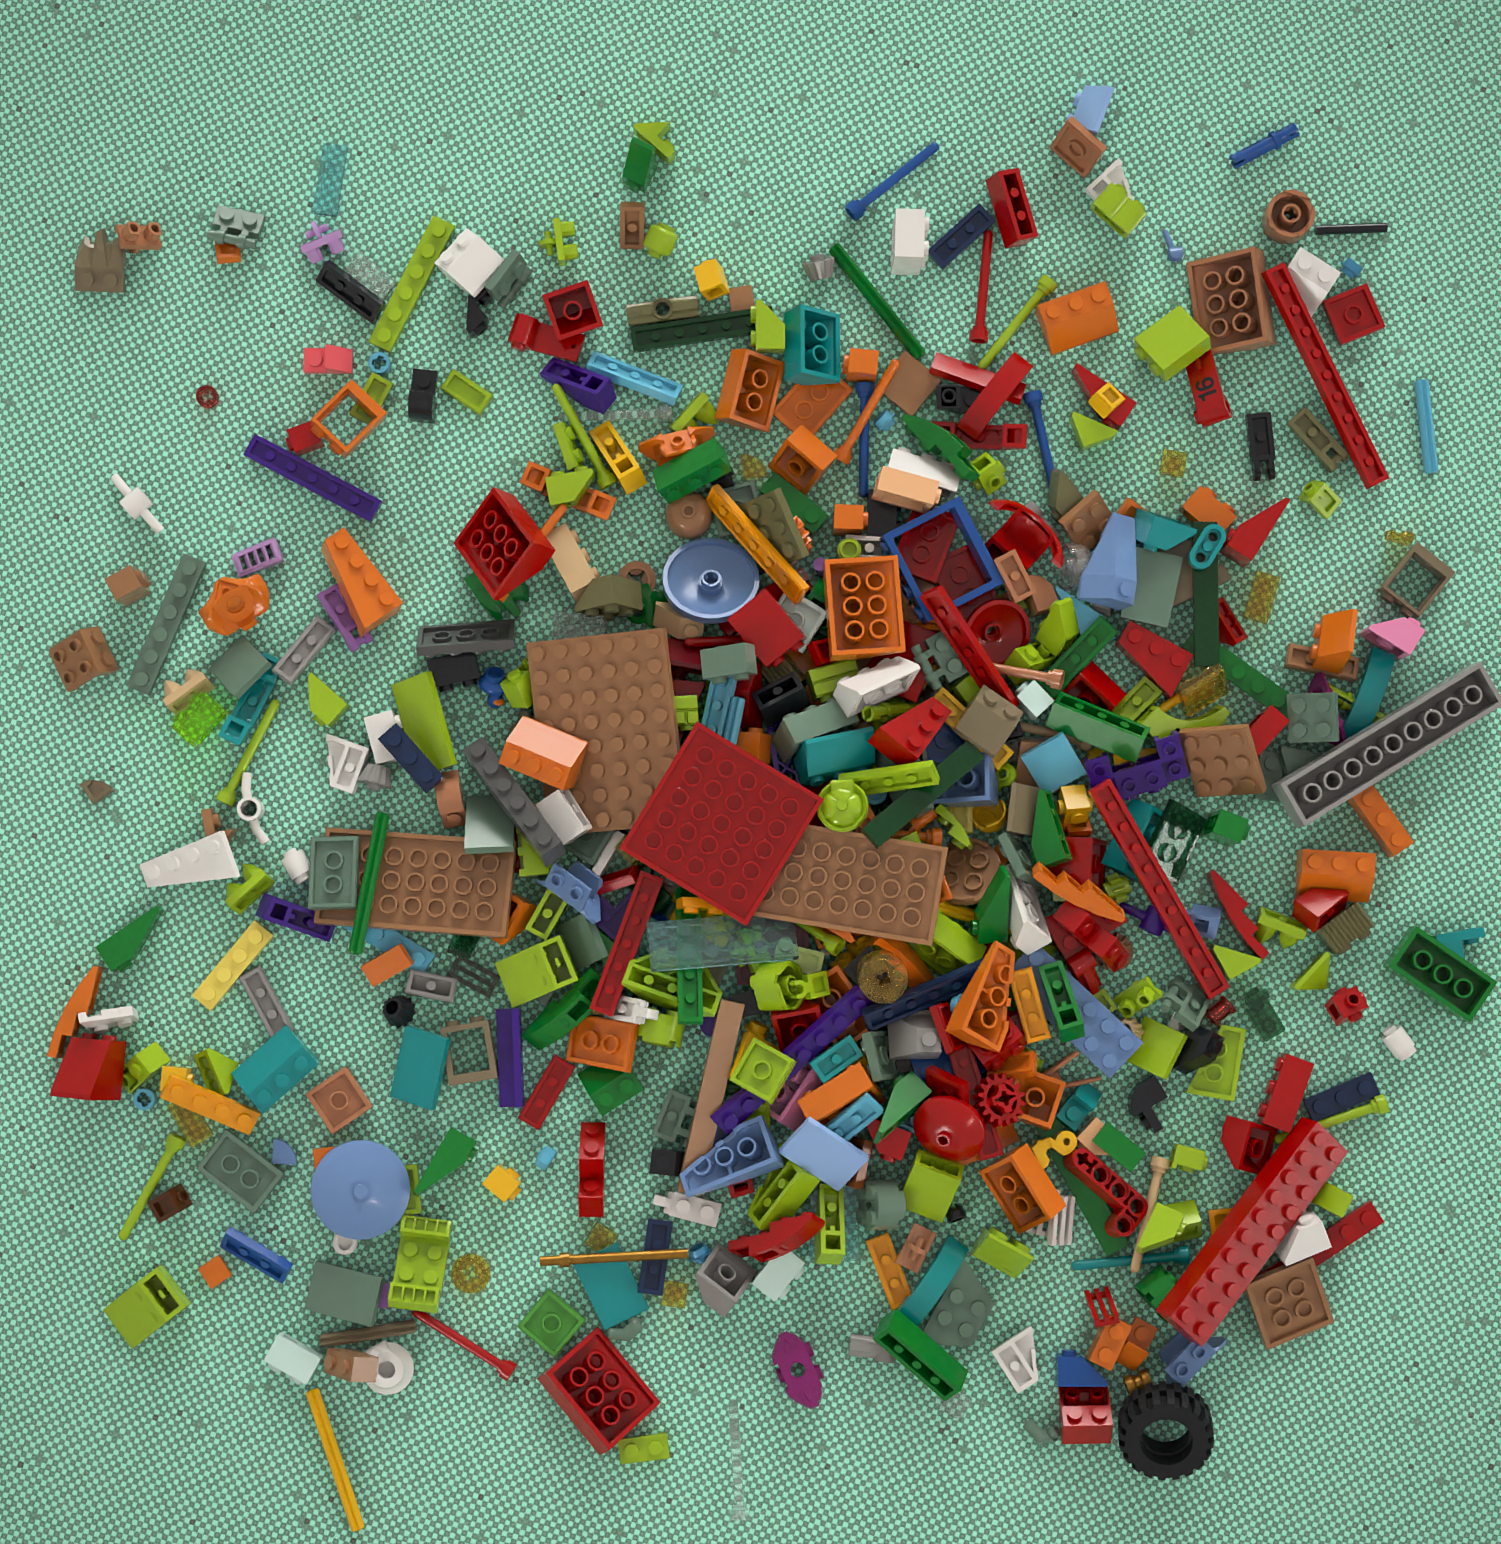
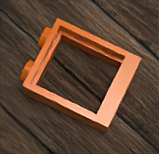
[311,379,387,458]

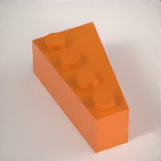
[321,527,403,638]

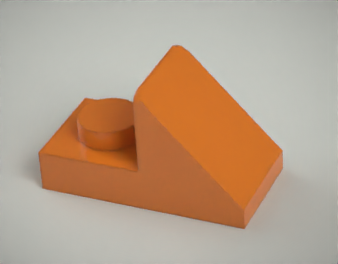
[1116,1316,1158,1372]

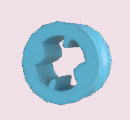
[368,352,391,376]
[133,1088,157,1110]

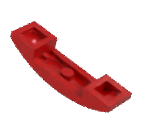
[956,352,1033,441]
[932,421,1028,450]

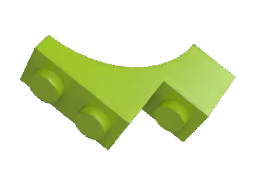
[1135,705,1230,743]

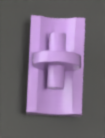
[300,220,344,264]

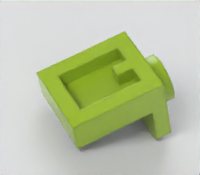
[1298,480,1342,519]

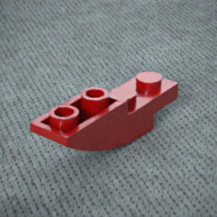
[728,1212,825,1262]

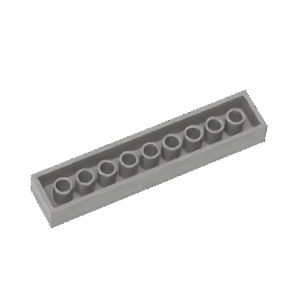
[1271,662,1501,827]

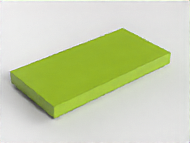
[391,671,457,771]

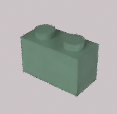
[700,642,758,685]

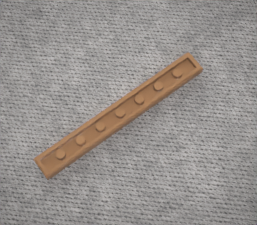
[677,999,745,1196]

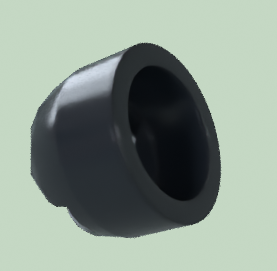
[946,1203,967,1224]

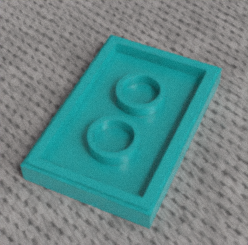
[390,1025,451,1110]
[573,1242,649,1330]

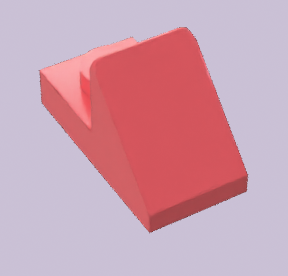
[303,344,353,374]

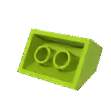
[905,909,987,976]

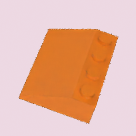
[822,555,906,661]

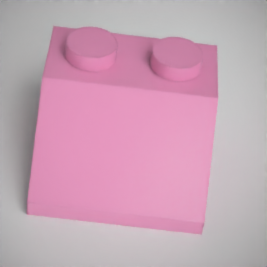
[1358,617,1425,660]

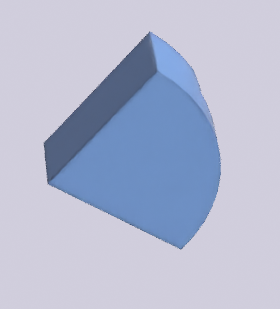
[272,1139,298,1165]

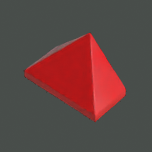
[1218,597,1248,646]

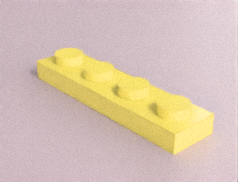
[192,920,275,1011]

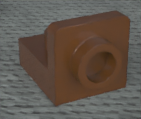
[147,1184,192,1223]

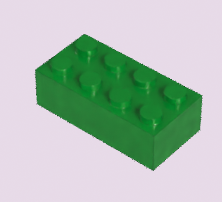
[1383,926,1498,1022]

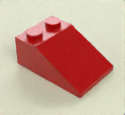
[1219,497,1290,568]

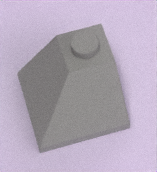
[887,1010,942,1060]
[695,1242,757,1317]

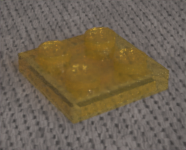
[1178,663,1228,718]

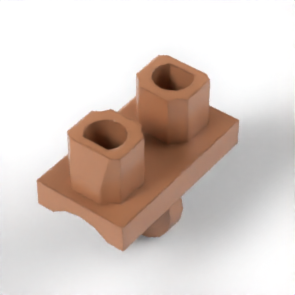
[114,221,162,254]
[895,1222,937,1273]

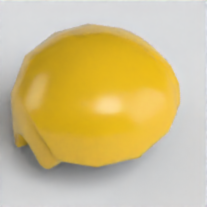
[973,799,1007,833]

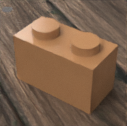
[105,565,151,607]
[324,1348,379,1382]

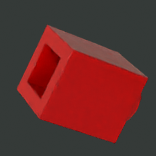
[285,421,325,457]

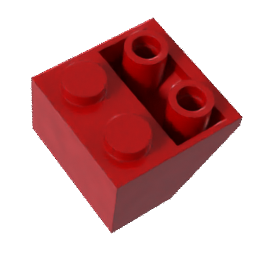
[1058,1387,1113,1444]

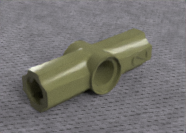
[626,295,700,327]

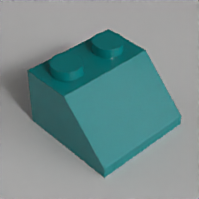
[1134,508,1197,552]

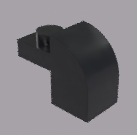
[408,368,438,424]
[1128,1075,1168,1133]

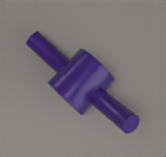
[1119,902,1168,937]

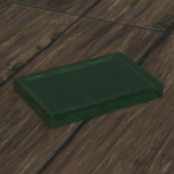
[1148,799,1207,885]

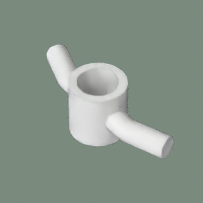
[111,474,164,534]
[237,772,270,846]

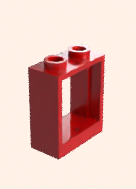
[1249,705,1289,756]

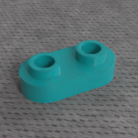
[1188,524,1226,570]

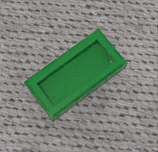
[1091,1122,1146,1172]

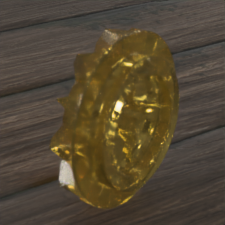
[451,1254,491,1294]

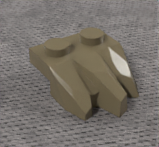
[75,228,127,293]

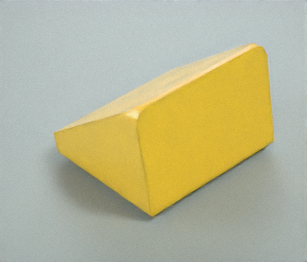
[1088,382,1125,419]

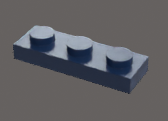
[928,203,996,270]
[378,723,445,794]
[1302,1072,1380,1121]
[637,1218,673,1296]

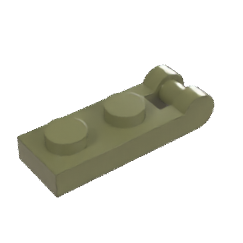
[1286,407,1349,473]

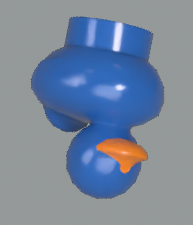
[478,667,506,709]

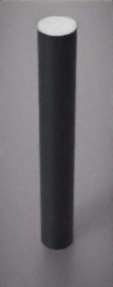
[1314,223,1388,235]

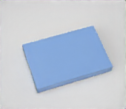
[779,1116,869,1192]

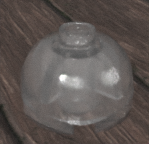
[1054,542,1091,591]

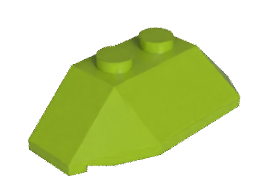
[621,950,723,1017]

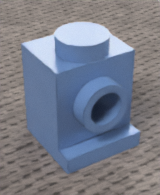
[1186,903,1222,939]

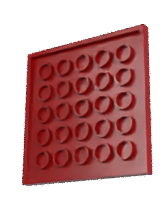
[619,722,824,926]

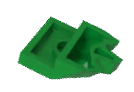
[464,572,529,620]

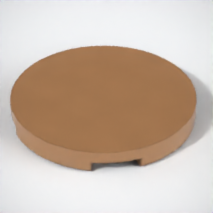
[944,837,1001,905]

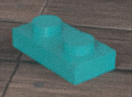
[808,1034,863,1083]

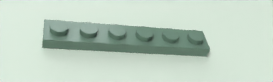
[126,553,207,696]

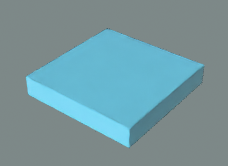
[1020,731,1087,793]

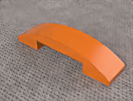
[520,461,617,521]

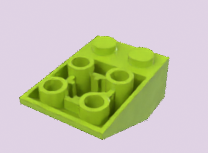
[495,935,580,1008]
[970,1226,1034,1279]
[103,1264,192,1349]

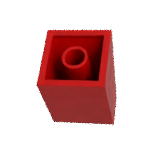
[727,589,807,668]
[1032,837,1107,889]
[50,1033,126,1100]

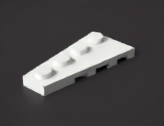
[140,831,241,888]

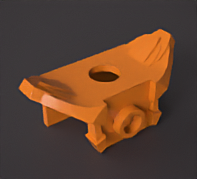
[638,426,715,467]

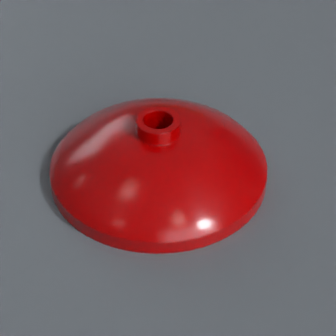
[966,599,1031,664]
[913,1096,986,1162]

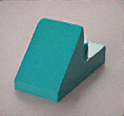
[1432,927,1485,959]
[1055,1084,1102,1132]

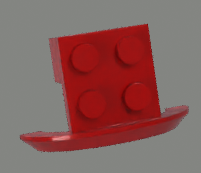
[985,499,1064,572]

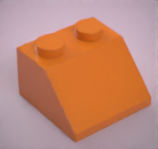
[768,424,838,496]
[1309,609,1358,674]

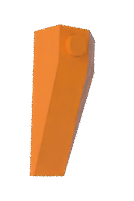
[945,941,1015,1052]

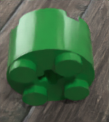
[1134,1264,1178,1324]

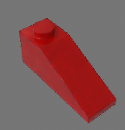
[1071,363,1137,430]

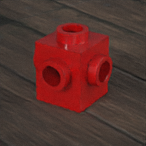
[1324,986,1369,1026]

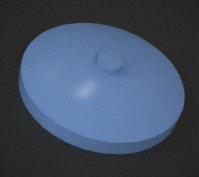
[663,538,759,624]
[311,1140,410,1240]

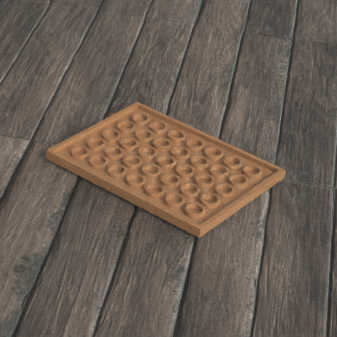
[526,627,680,833]

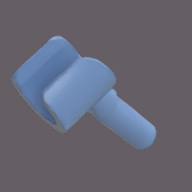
[1162,230,1183,262]

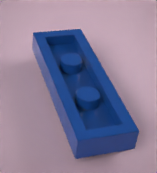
[220,1227,293,1284]

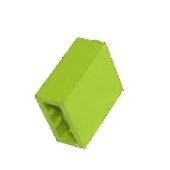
[1134,305,1211,382]
[900,1149,965,1223]

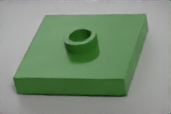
[517,1288,586,1358]

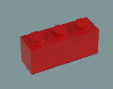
[985,168,1038,249]
[1257,1053,1314,1133]

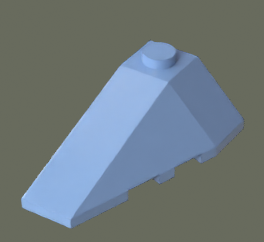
[1077,512,1137,611]
[933,752,998,807]
[679,1115,785,1198]

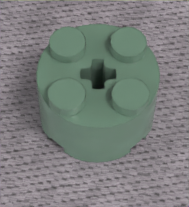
[856,1180,906,1230]

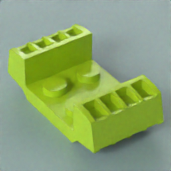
[388,1215,453,1314]

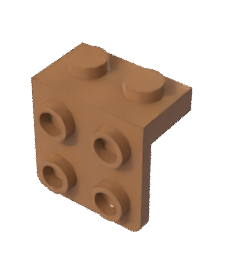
[49,626,119,692]

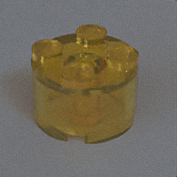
[856,949,908,1004]

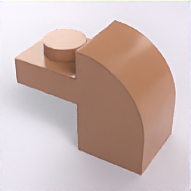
[1000,575,1058,618]
[435,770,466,829]

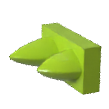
[668,391,718,433]
[225,863,276,915]
[1255,906,1307,949]

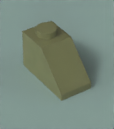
[1047,468,1084,524]

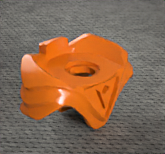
[199,574,270,636]

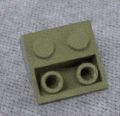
[574,574,643,622]

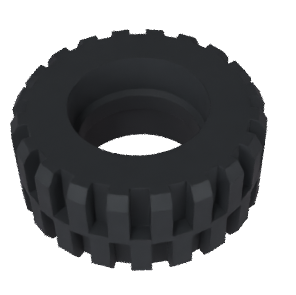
[1118,1381,1214,1481]

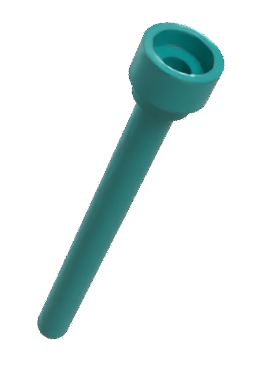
[1071,1245,1190,1271]

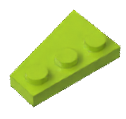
[1186,1025,1246,1101]

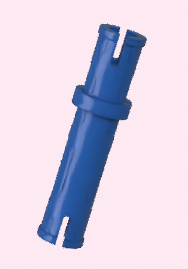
[1229,122,1300,169]

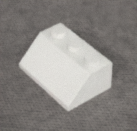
[888,447,960,500]
[832,656,920,718]
[1006,864,1052,955]

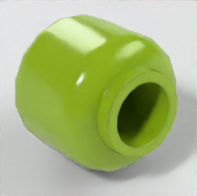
[643,221,678,259]

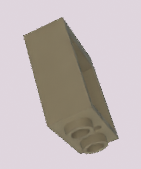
[1377,542,1455,619]
[440,1016,499,1086]

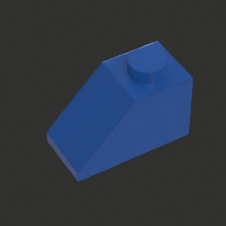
[1055,1349,1108,1387]

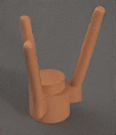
[1040,1051,1101,1089]

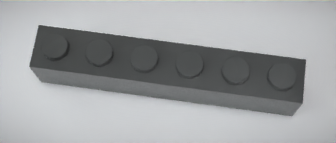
[462,737,567,867]

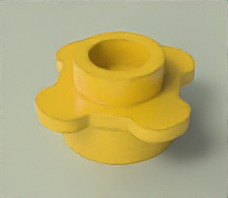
[744,1019,768,1039]

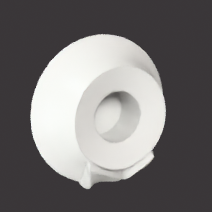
[365,1340,414,1395]

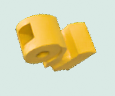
[1030,1130,1077,1169]

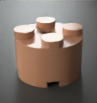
[1262,190,1315,244]

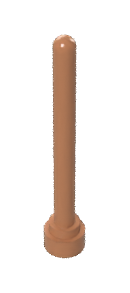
[993,663,1065,690]

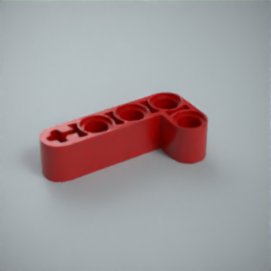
[1063,1148,1148,1238]

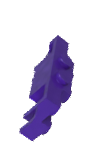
[1083,730,1190,800]

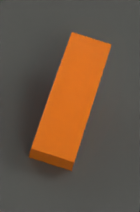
[1032,861,1125,922]
[874,936,941,1004]
[47,966,104,1058]

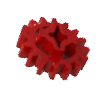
[973,1073,1026,1127]

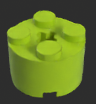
[750,961,804,1011]
[636,1007,685,1049]

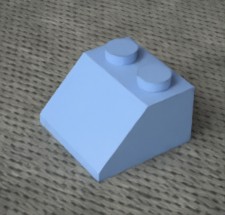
[1067,85,1115,137]

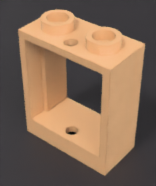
[871,466,942,514]

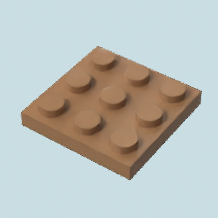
[1178,724,1267,797]
[1245,1256,1334,1350]

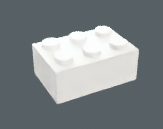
[891,208,929,275]

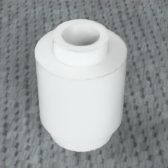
[281,847,310,885]
[1381,1024,1417,1061]

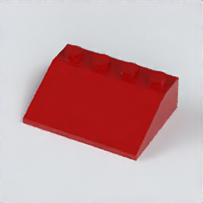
[454,487,556,601]
[537,1327,661,1455]

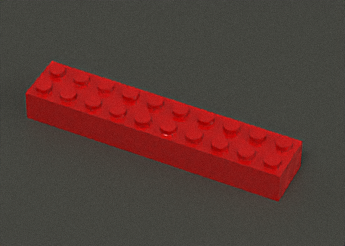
[1156,1117,1348,1347]

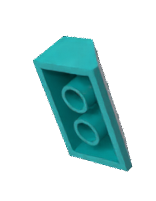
[784,304,840,386]
[793,726,875,787]
[1101,799,1179,884]
[231,1024,319,1113]

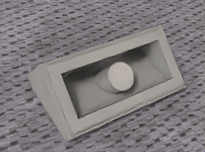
[405,969,458,1004]

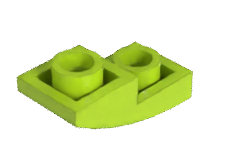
[934,804,973,851]

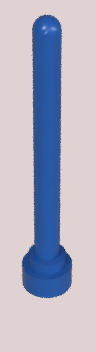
[844,142,939,221]
[855,382,875,498]
[1023,390,1054,487]

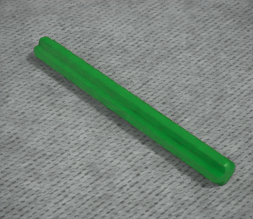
[829,243,925,360]
[348,812,390,955]

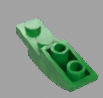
[901,414,980,482]
[521,967,601,1050]

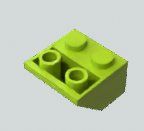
[751,300,785,353]

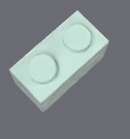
[1013,680,1054,722]
[751,1251,806,1302]
[263,1332,325,1385]

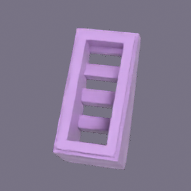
[231,537,285,578]

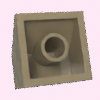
[953,684,1023,758]
[1005,782,1040,838]

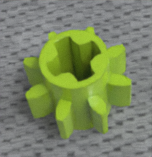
[1102,872,1132,904]

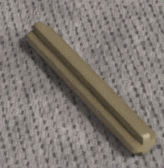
[319,1319,417,1348]

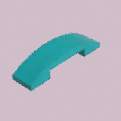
[1343,646,1396,739]
[218,652,280,746]
[898,1235,969,1326]

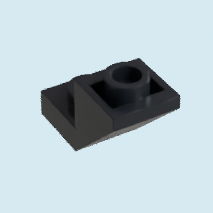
[466,287,493,338]
[936,384,981,414]

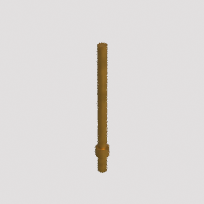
[540,1248,688,1268]

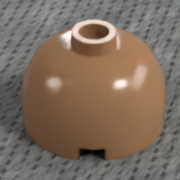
[665,491,713,539]

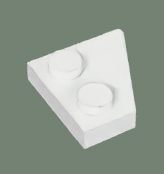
[326,734,371,795]
[78,1006,140,1034]

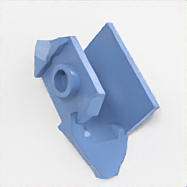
[536,861,603,924]
[1158,1332,1226,1387]

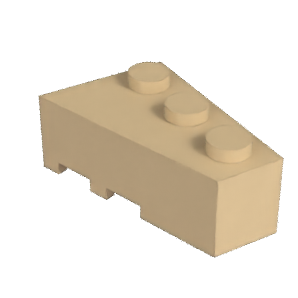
[547,523,600,604]

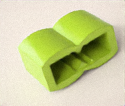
[1090,182,1147,239]

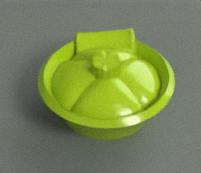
[817,779,869,832]

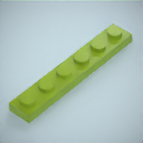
[368,215,455,354]

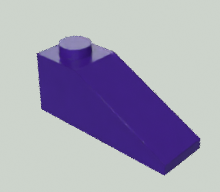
[540,357,617,414]
[255,893,335,942]

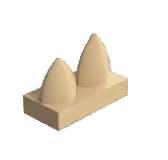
[162,669,216,716]

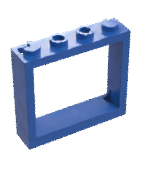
[879,496,1004,624]

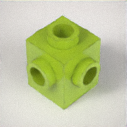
[970,452,1007,496]

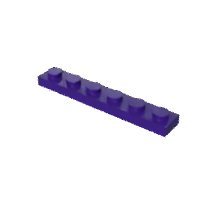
[243,434,382,523]

